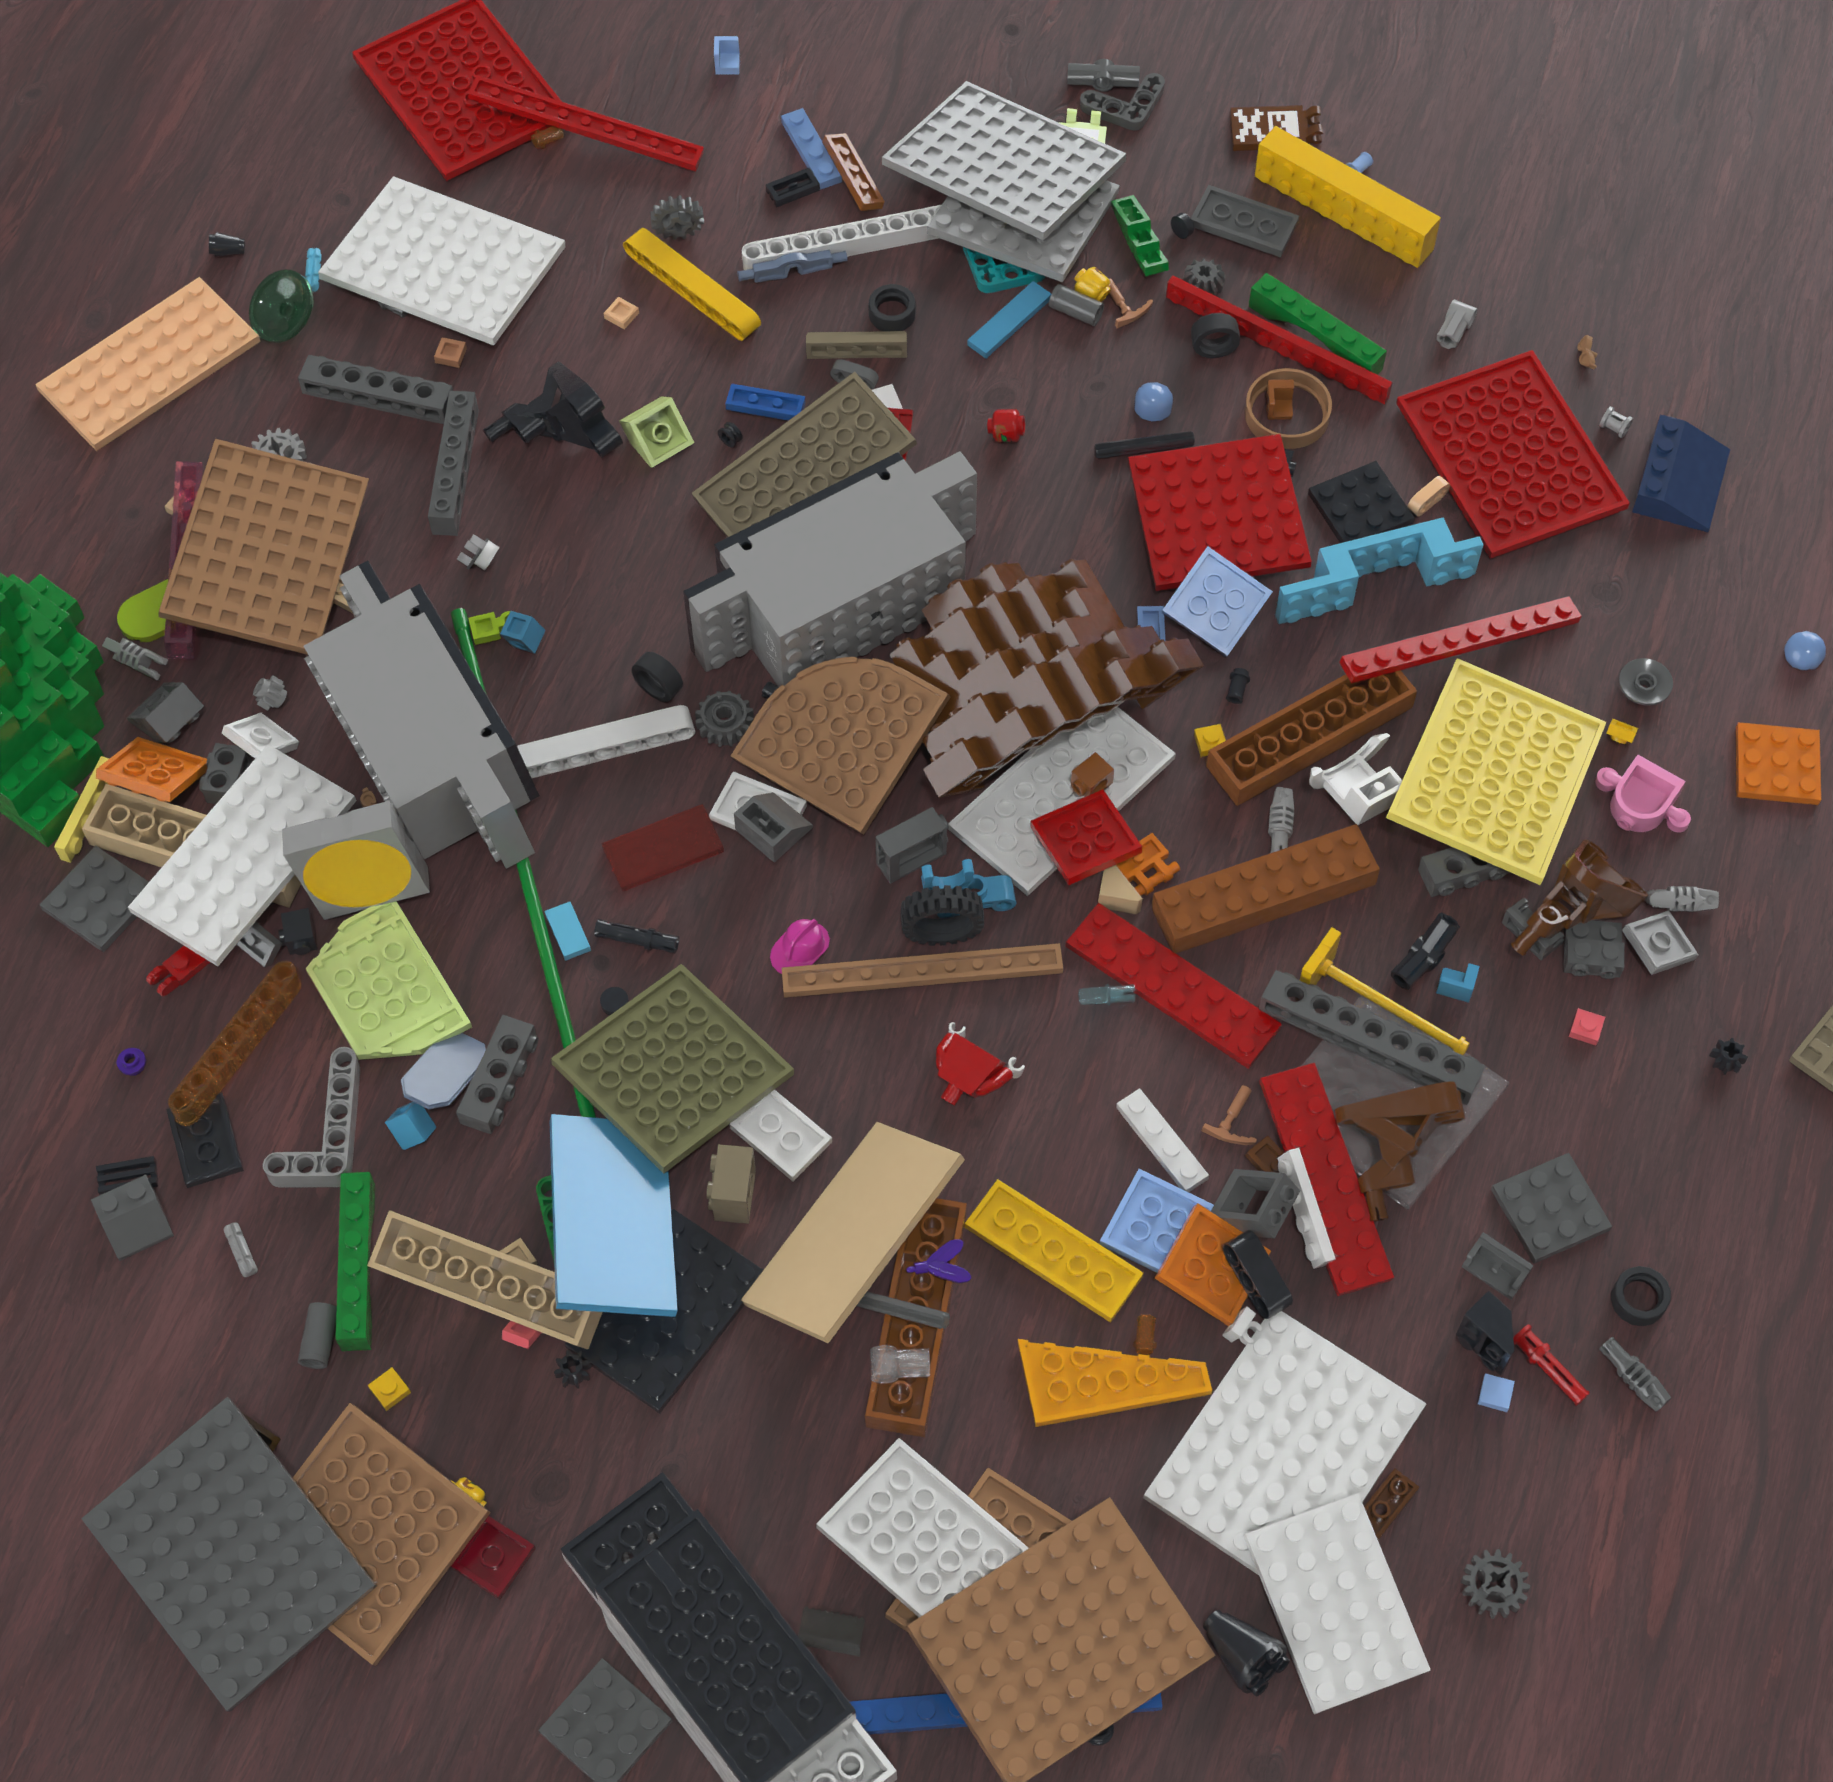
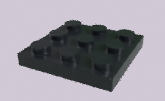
[1308,461,1415,543]

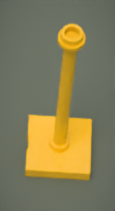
[1299,927,1470,1055]

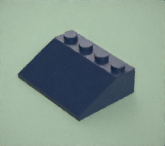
[1632,414,1730,532]

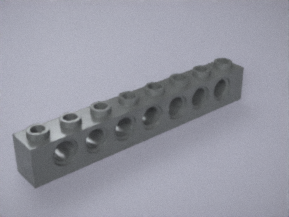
[1259,970,1485,1105]

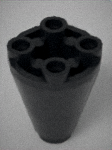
[1203,1610,1290,1697]

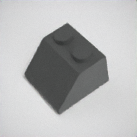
[126,682,204,743]
[91,1175,174,1261]

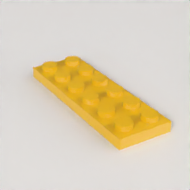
[965,1179,1144,1323]

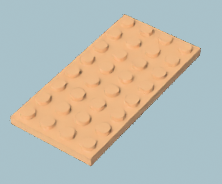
[36,277,260,451]

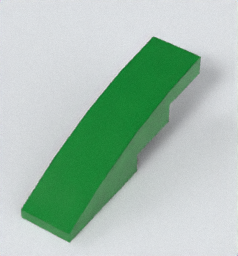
[1111,195,1169,276]

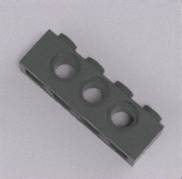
[1418,847,1511,897]
[456,1015,539,1135]

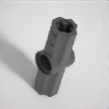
[1067,59,1140,92]

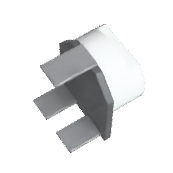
[457,534,499,570]

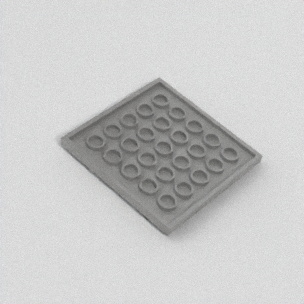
[927,180,1120,282]

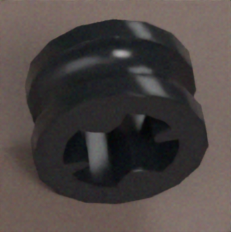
[717,422,743,448]

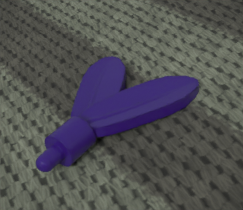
[906,1239,971,1283]

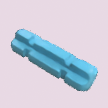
[304,248,322,292]

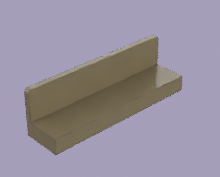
[806,331,907,359]

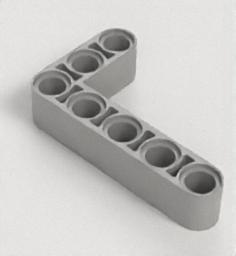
[263,1047,361,1187]

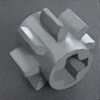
[253,675,287,711]

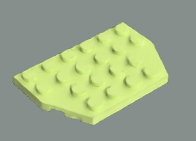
[306,901,472,1060]

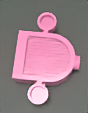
[1595,755,1691,832]

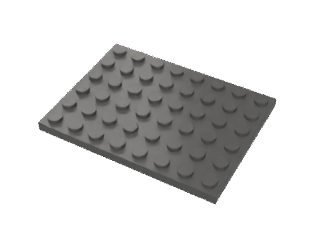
[81,1397,377,1712]

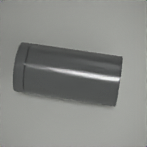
[1049,284,1105,326]
[298,1302,337,1369]

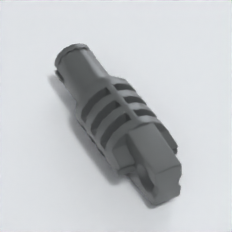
[1599,1337,1671,1412]

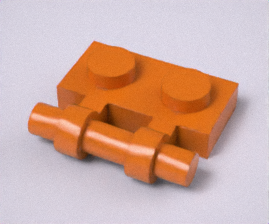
[1116,833,1180,896]

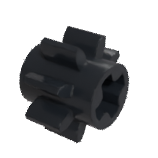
[1709,1038,1748,1075]
[554,1350,592,1389]

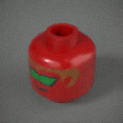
[987,409,1025,443]

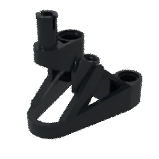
[483,362,623,458]

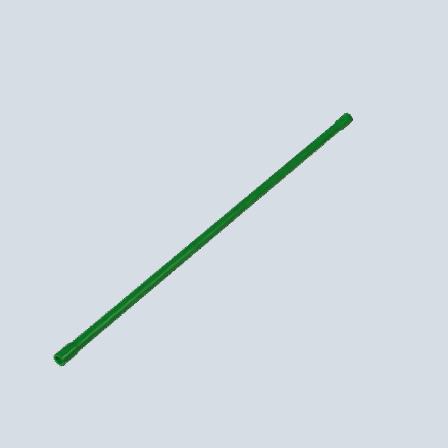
[451,608,596,1118]

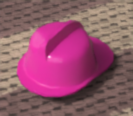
[770,919,830,974]

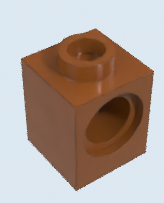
[1071,752,1114,797]

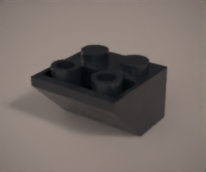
[1456,1291,1514,1376]

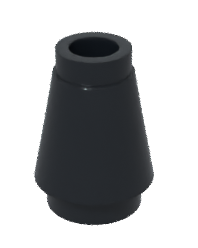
[209,232,245,257]

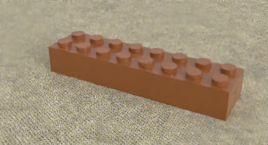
[1206,670,1417,806]
[1151,824,1380,953]
[865,1198,967,1437]

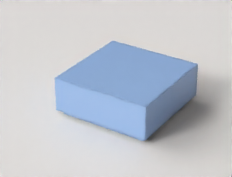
[1478,1373,1515,1412]

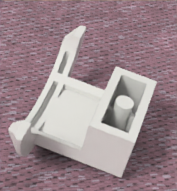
[1309,733,1402,825]

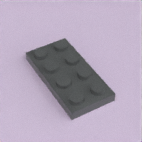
[1191,185,1300,257]

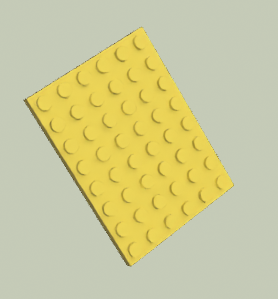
[1386,658,1606,885]

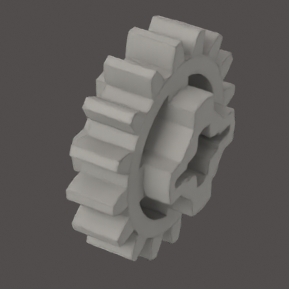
[251,428,307,461]

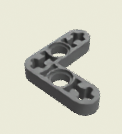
[1080,73,1165,131]

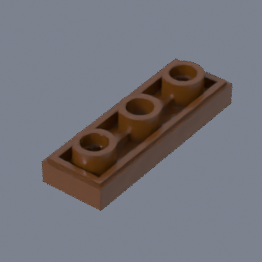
[1364,1468,1419,1541]

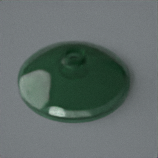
[249,269,313,343]

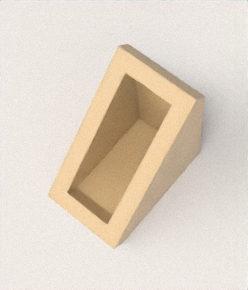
[1098,865,1143,914]

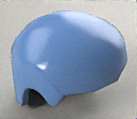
[1134,382,1173,421]
[1784,631,1826,670]

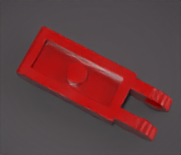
[146,946,211,996]

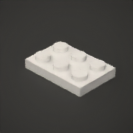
[709,772,807,830]
[730,1090,832,1181]

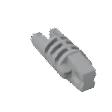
[102,637,168,680]
[1645,886,1719,912]

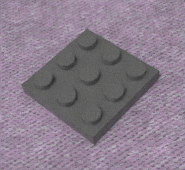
[40,846,149,953]
[1491,1153,1612,1264]
[538,1658,673,1782]

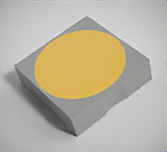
[282,801,430,920]

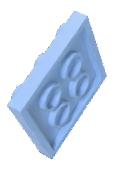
[1162,546,1273,657]
[1100,1169,1214,1273]

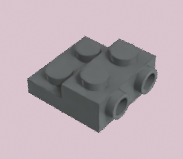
[1564,920,1624,979]

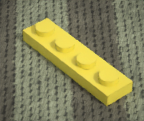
[54,756,109,863]

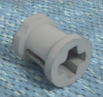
[1599,406,1633,438]

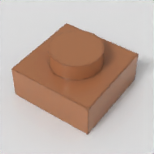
[434,337,467,368]

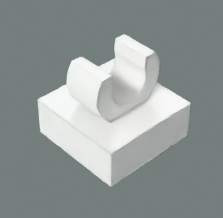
[1222,1307,1263,1345]

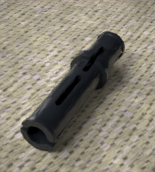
[594,919,679,954]

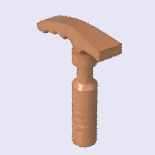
[1109,279,1153,328]
[1201,1085,1257,1145]

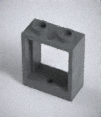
[875,807,949,884]
[1211,1169,1301,1239]

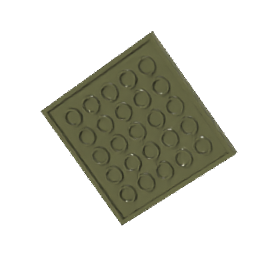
[551,964,794,1174]

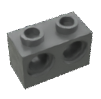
[200,743,252,804]

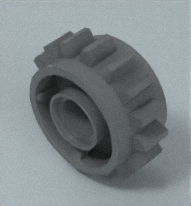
[695,691,754,747]

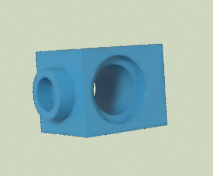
[500,611,546,653]

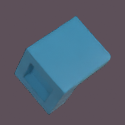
[1436,963,1480,1003]
[385,1102,436,1150]

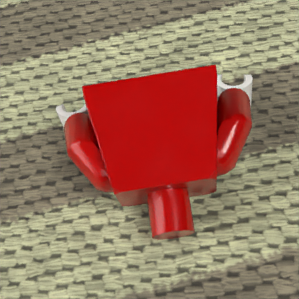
[936,1022,1025,1106]

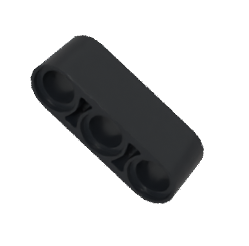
[1223,1230,1293,1319]

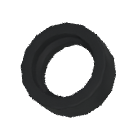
[868,284,916,332]
[1191,313,1240,358]
[631,651,683,702]
[1611,1266,1671,1326]

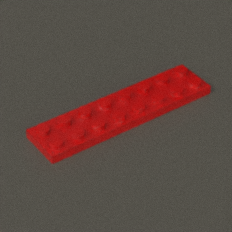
[1066,903,1282,1069]
[1259,1063,1394,1297]

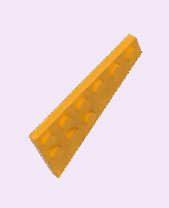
[1017,1339,1212,1427]

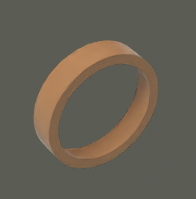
[1245,368,1332,449]

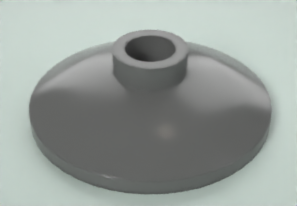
[1619,658,1673,705]

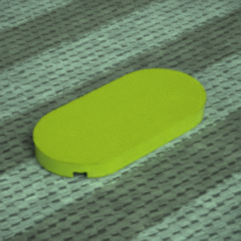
[117,579,186,642]

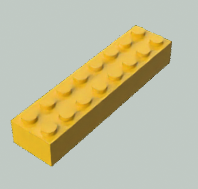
[1254,126,1441,268]

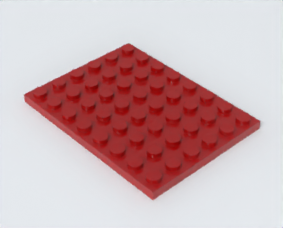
[352,0,562,181]
[1396,350,1630,559]

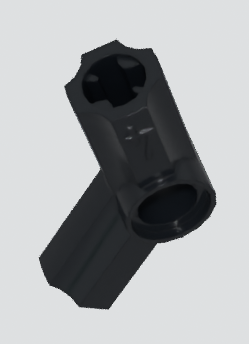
[1390,912,1460,990]

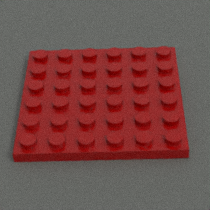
[1128,434,1312,591]

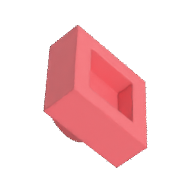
[1569,1008,1605,1046]
[502,1321,542,1349]

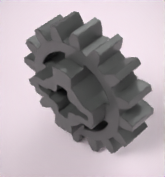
[650,195,704,240]
[1461,1549,1530,1619]

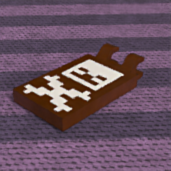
[1230,105,1323,151]

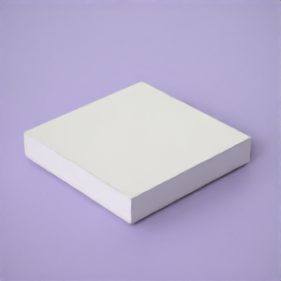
[221,713,299,759]

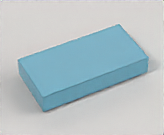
[544,902,591,961]

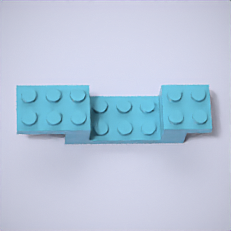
[1275,517,1483,624]

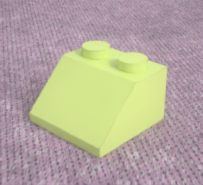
[619,397,694,467]

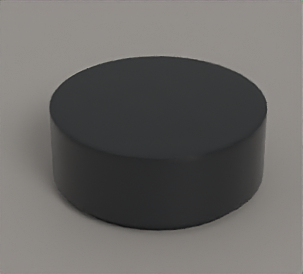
[1170,213,1194,239]
[600,987,629,1016]

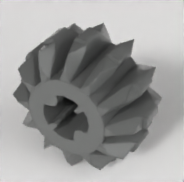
[1183,257,1225,296]

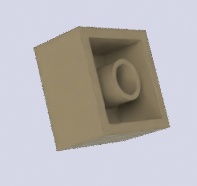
[707,1144,756,1224]

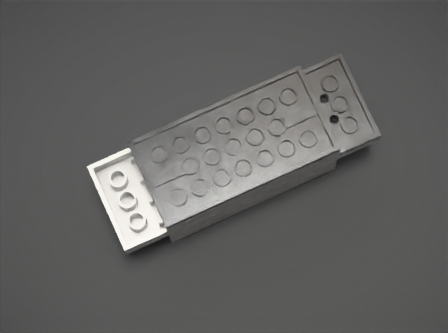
[561,1472,897,1782]

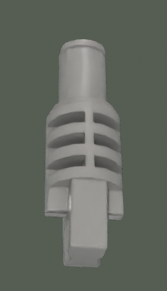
[1268,787,1294,853]

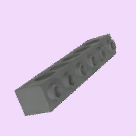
[298,355,453,424]
[428,391,479,536]

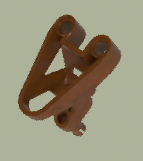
[1511,840,1649,956]
[1334,1081,1466,1222]

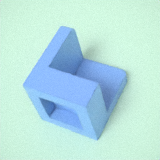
[714,36,740,74]

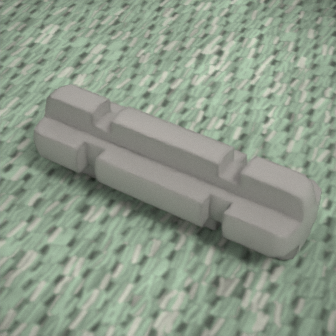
[224,1222,258,1277]

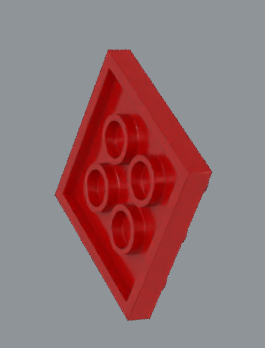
[1030,789,1142,885]

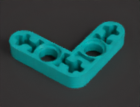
[963,247,1046,293]

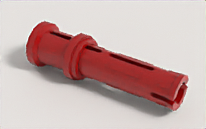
[1513,1324,1590,1406]

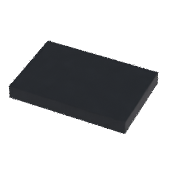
[166,1092,244,1188]

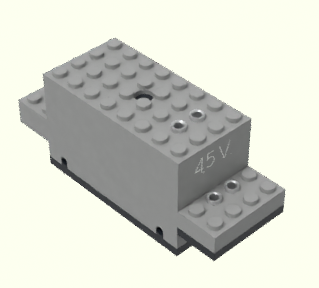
[683,451,977,687]
[304,560,540,869]

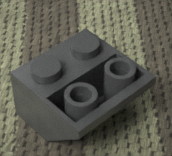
[734,792,813,863]

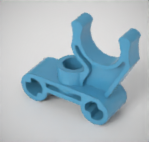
[921,859,1017,919]

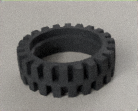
[901,885,984,946]

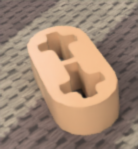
[1407,476,1450,517]

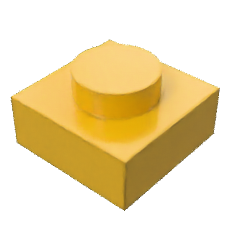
[1607,719,1638,744]
[1194,724,1226,757]
[368,1368,411,1411]

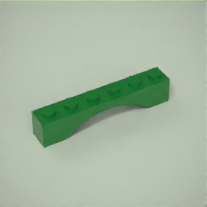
[1248,273,1387,375]
[336,1172,375,1351]

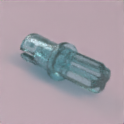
[1078,984,1135,1006]

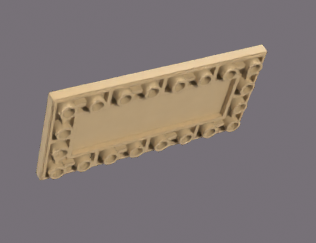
[741,1122,965,1343]

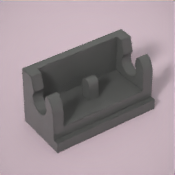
[1502,898,1564,961]
[1462,1232,1533,1300]

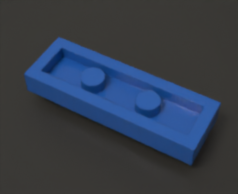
[725,384,806,421]

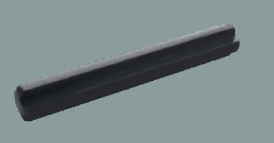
[1094,431,1195,459]

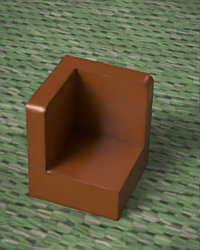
[1266,379,1294,420]

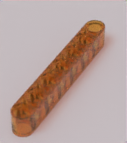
[168,961,302,1126]

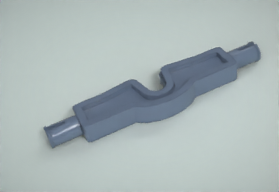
[737,250,847,283]

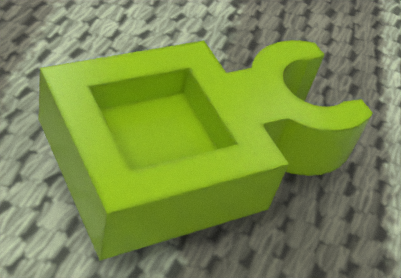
[468,611,510,645]

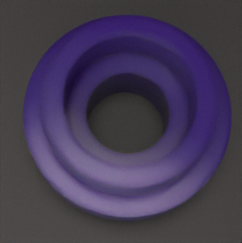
[117,1048,146,1076]

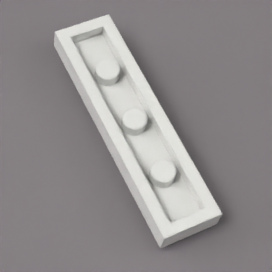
[1116,1088,1209,1192]
[1277,1148,1336,1269]

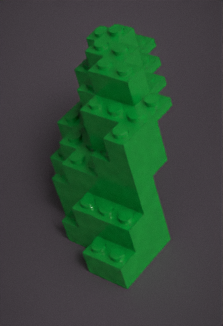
[0,573,104,848]

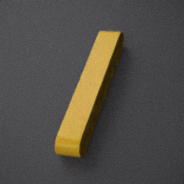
[623,228,761,341]

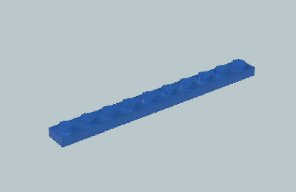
[850,1693,1162,1735]

